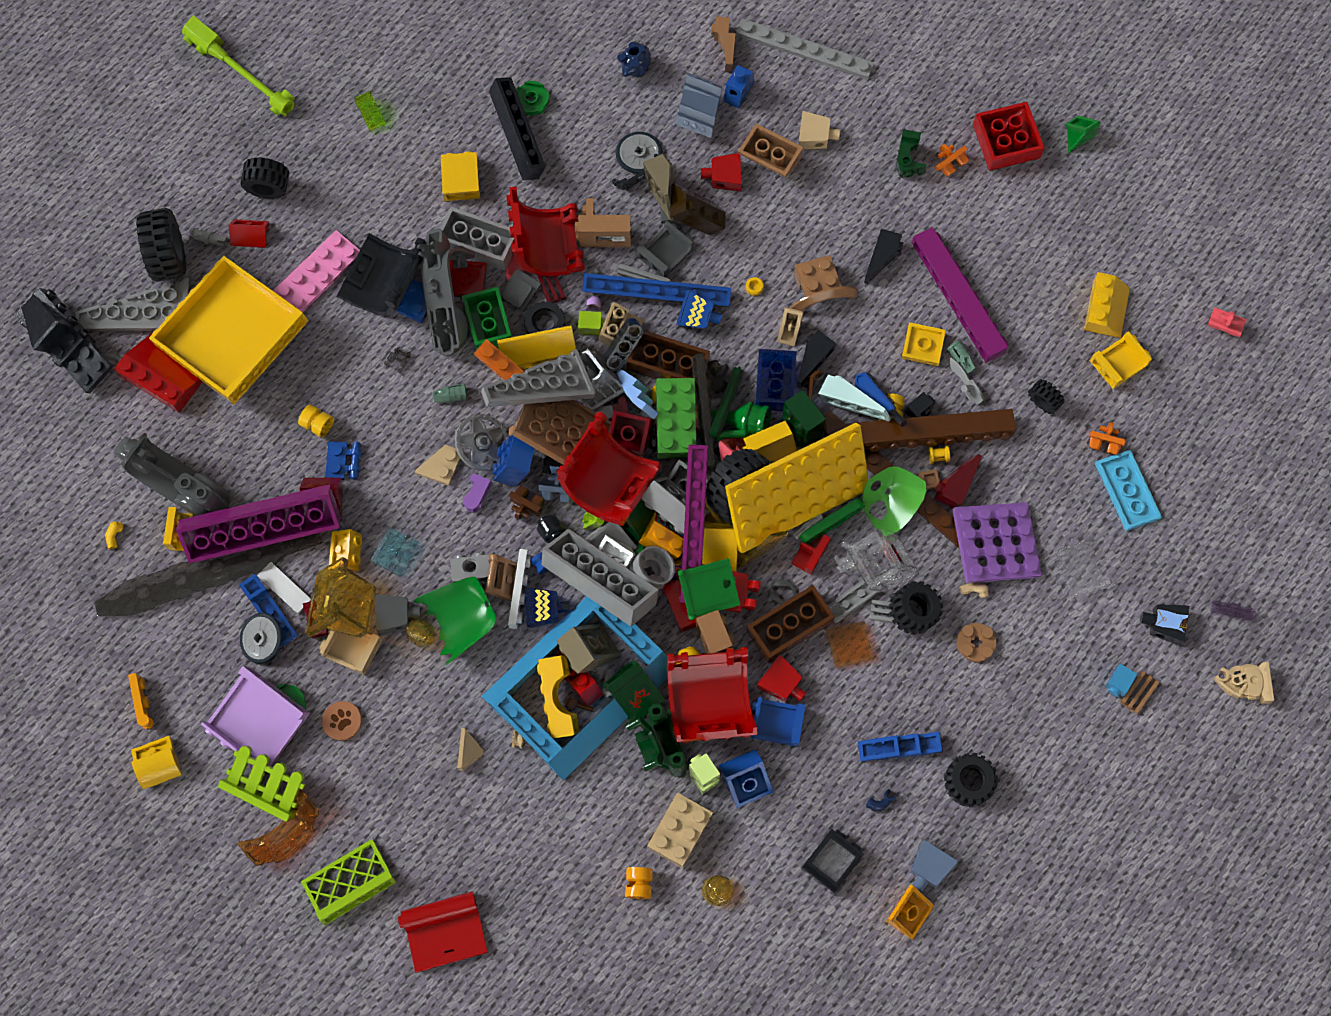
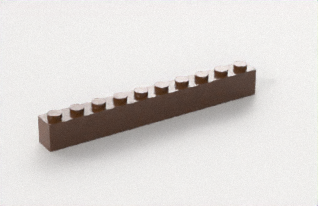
[823,409,1017,452]

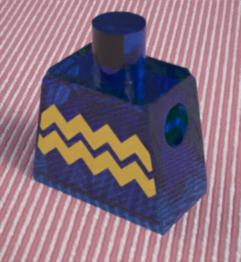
[526,588,570,628]

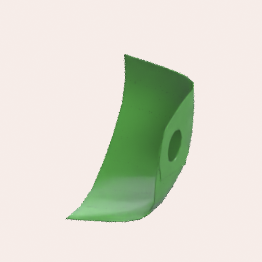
[862,466,926,538]

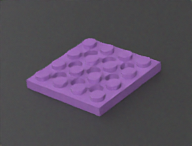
[953,502,1042,583]

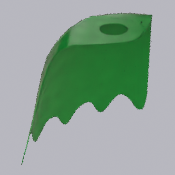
[414,577,496,665]

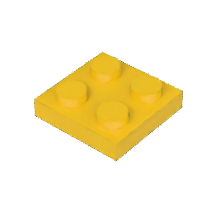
[901,322,946,366]

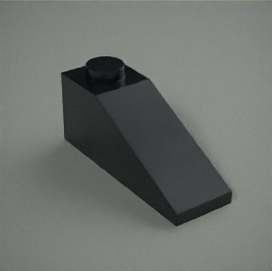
[864,229,904,284]
[797,330,836,389]

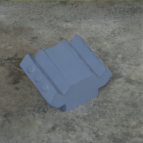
[676,72,722,138]

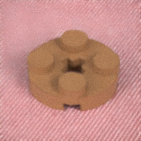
[956,623,996,662]

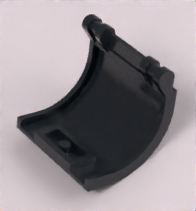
[336,233,426,316]

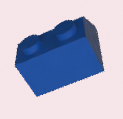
[719,749,773,808]

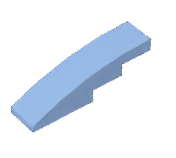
[617,369,658,419]

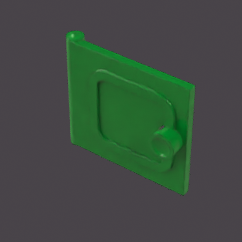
[678,558,740,620]

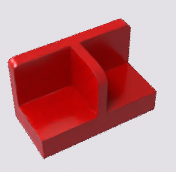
[791,535,831,575]

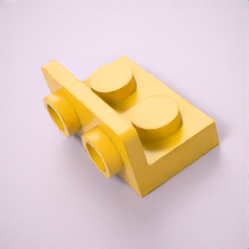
[163,507,193,551]
[328,529,362,571]

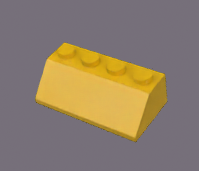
[497,325,576,371]

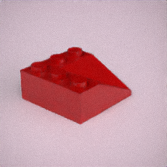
[973,102,1044,171]

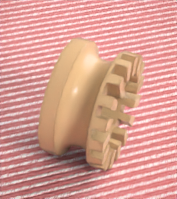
[512,730,524,749]

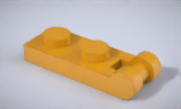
[128,673,154,729]

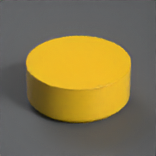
[745,277,764,296]

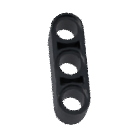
[604,318,643,371]

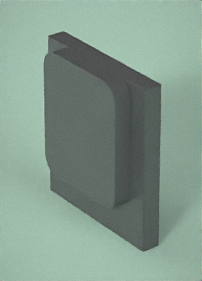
[500,268,541,311]

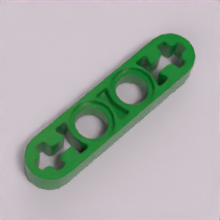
[799,498,865,545]

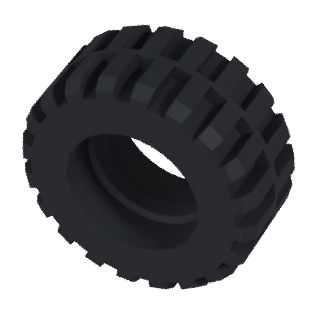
[136,208,186,282]
[706,449,772,525]

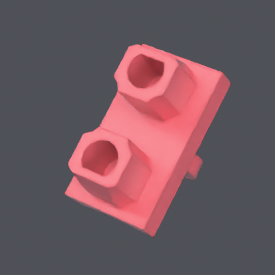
[1208,308,1247,337]

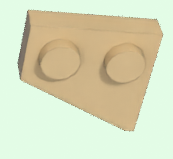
[415,444,463,486]

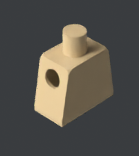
[798,111,840,149]

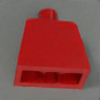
[701,153,741,191]
[757,655,807,702]

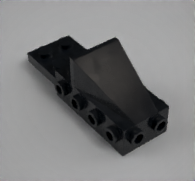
[16,288,114,394]

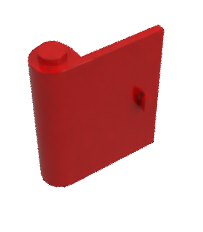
[398,891,488,973]

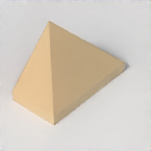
[457,728,483,771]

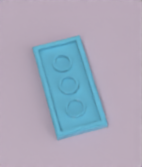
[1095,449,1162,531]

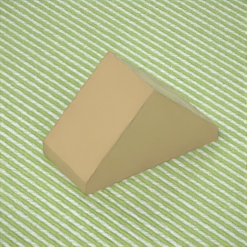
[777,307,803,347]

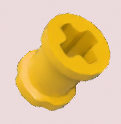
[928,446,950,464]

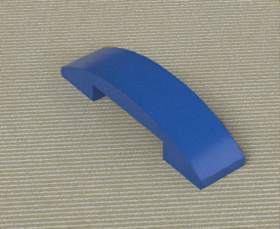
[239,574,298,647]

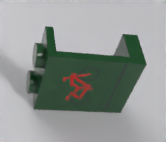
[602,660,665,722]

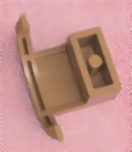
[790,255,858,311]

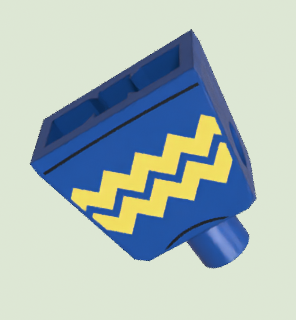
[676,290,722,329]

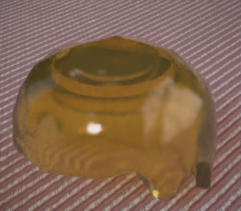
[701,875,734,906]

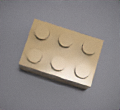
[647,793,713,869]

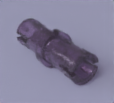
[1211,600,1254,621]

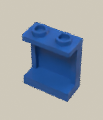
[751,696,806,747]

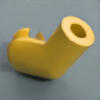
[105,521,123,550]

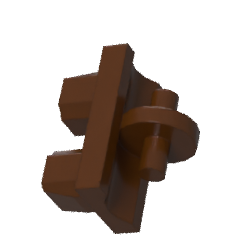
[508,486,544,520]

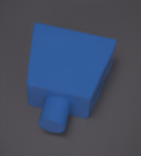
[723,65,754,109]

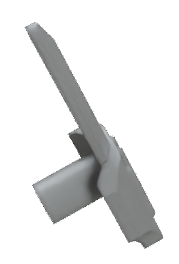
[950,358,985,405]

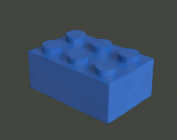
[492,435,535,487]

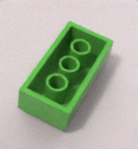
[656,378,696,458]

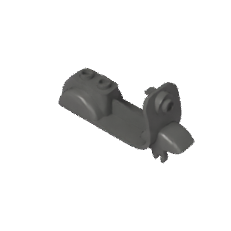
[417,228,475,356]
[114,433,230,516]

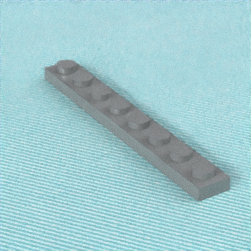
[736,18,874,80]

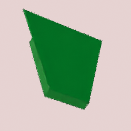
[1064,115,1100,153]

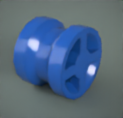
[530,552,548,575]

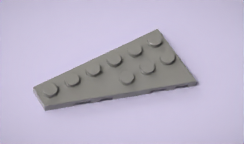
[75,278,191,332]
[481,349,595,407]

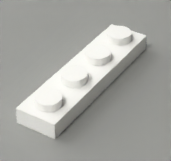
[508,549,531,629]

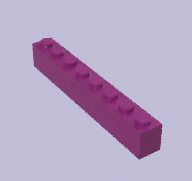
[912,227,1008,363]

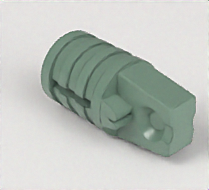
[947,340,978,374]
[433,383,468,403]

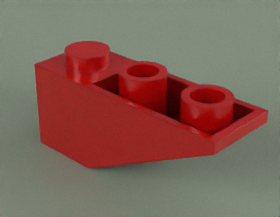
[554,651,604,707]

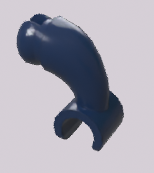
[866,789,897,812]

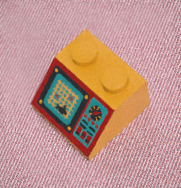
[639,511,684,561]

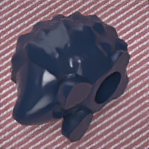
[617,41,651,77]

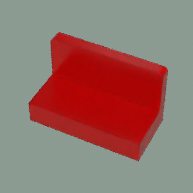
[229,219,270,248]

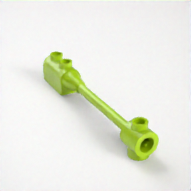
[182,15,295,116]

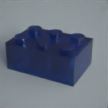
[755,349,797,411]

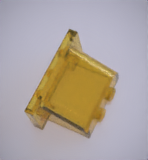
[305,557,377,638]

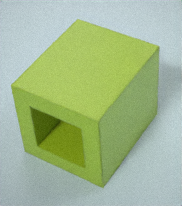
[578,311,605,336]

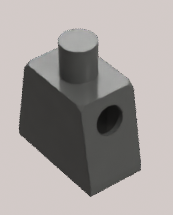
[376,594,421,635]

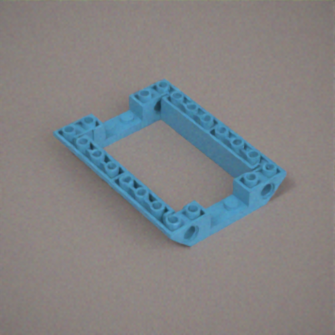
[481,596,667,781]

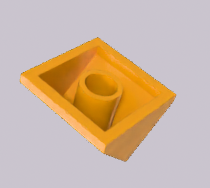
[886,885,935,940]

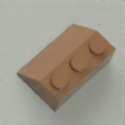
[738,123,803,177]

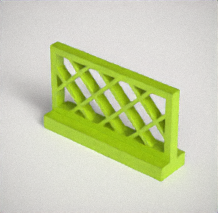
[301,839,397,925]

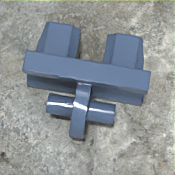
[539,471,571,502]

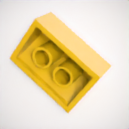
[1084,272,1130,338]

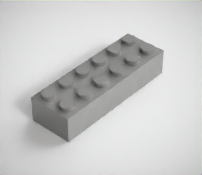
[541,529,658,626]

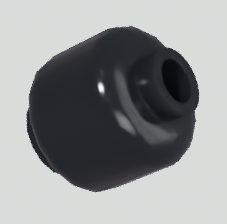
[537,515,565,543]

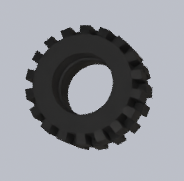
[240,157,290,199]
[889,581,943,635]
[944,753,998,807]

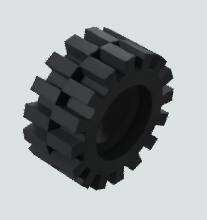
[1028,379,1065,414]

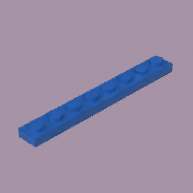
[582,273,731,307]

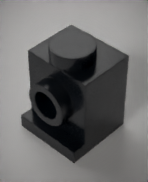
[905,392,935,418]

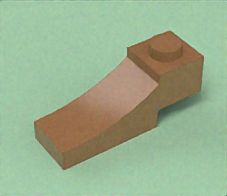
[711,17,736,73]

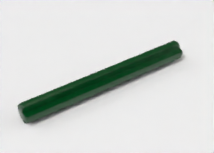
[709,366,743,438]

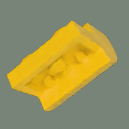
[131,735,182,790]

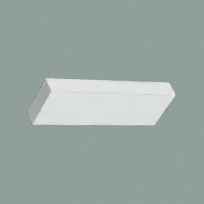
[257,562,312,615]

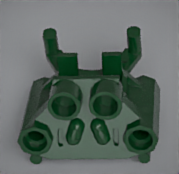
[626,704,692,777]

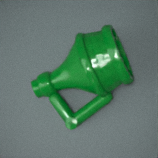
[710,402,771,441]

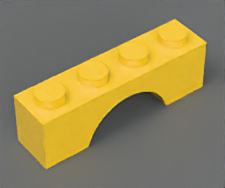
[537,655,580,739]

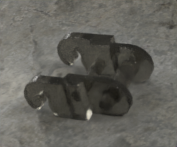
[384,346,411,373]

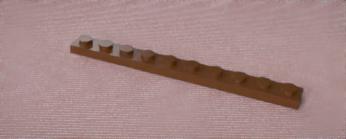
[824,411,959,548]

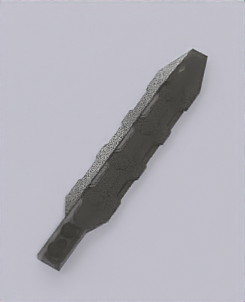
[94,533,323,616]

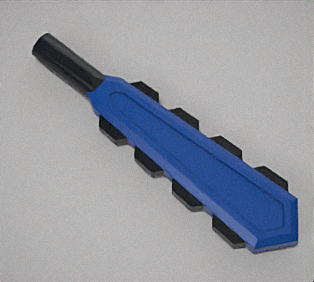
[854,372,907,427]

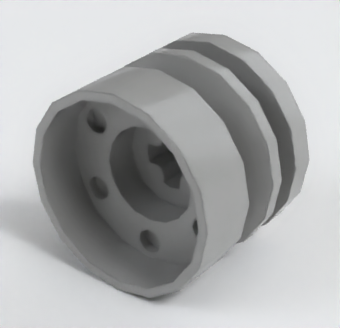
[628,546,675,590]

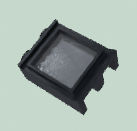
[801,829,864,895]

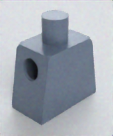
[910,840,958,893]

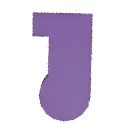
[463,473,492,513]

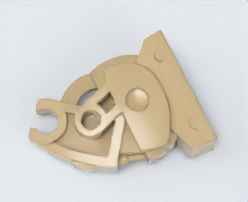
[1214,662,1274,704]

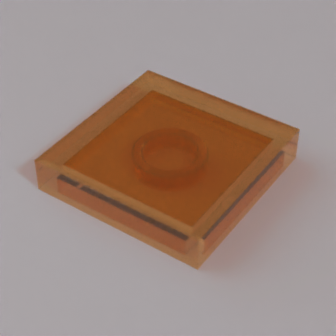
[826,621,874,668]

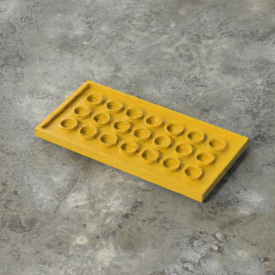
[725,423,869,553]

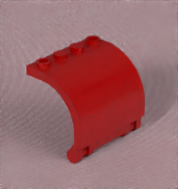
[506,186,585,276]
[557,412,661,526]
[667,647,757,743]

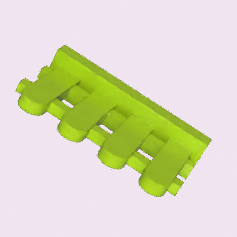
[218,745,306,822]

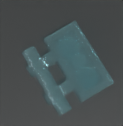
[370,528,418,576]

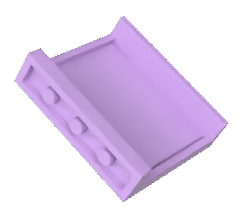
[201,666,310,768]

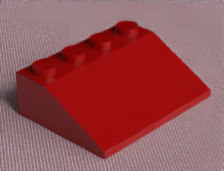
[114,332,203,413]

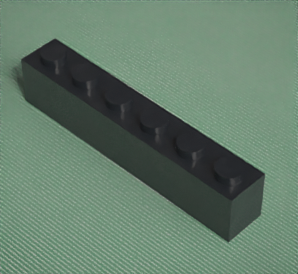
[489,77,546,181]

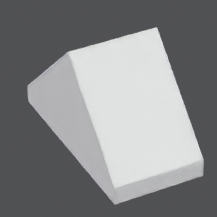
[598,535,635,568]

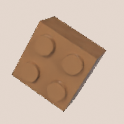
[696,610,735,654]

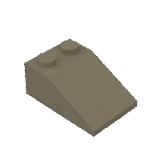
[643,154,676,221]
[556,624,622,673]

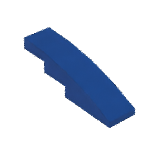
[858,731,943,762]

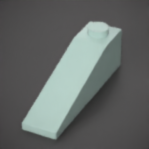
[818,375,891,421]

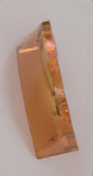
[237,789,319,866]

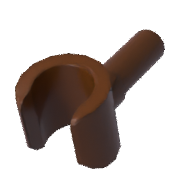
[565,698,594,712]

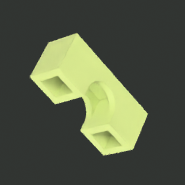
[689,753,720,795]

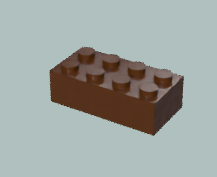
[627,330,710,393]
[747,585,835,663]

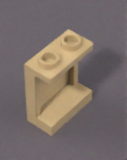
[319,618,382,676]

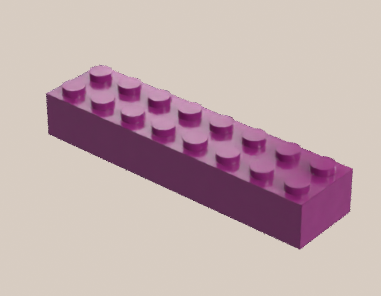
[176,484,341,564]

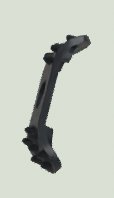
[612,154,658,190]

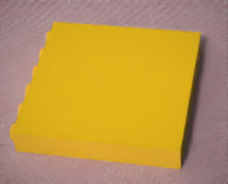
[149,256,308,405]

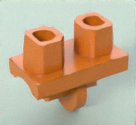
[934,144,969,176]
[1088,422,1126,455]

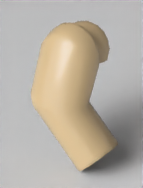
[959,582,989,598]

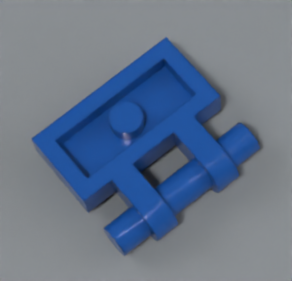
[325,442,362,480]

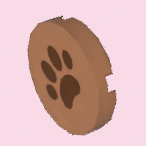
[322,701,362,741]

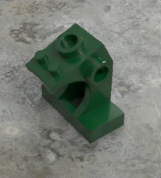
[896,129,927,177]

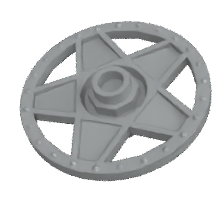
[455,414,508,471]

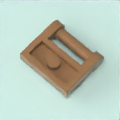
[484,554,517,601]

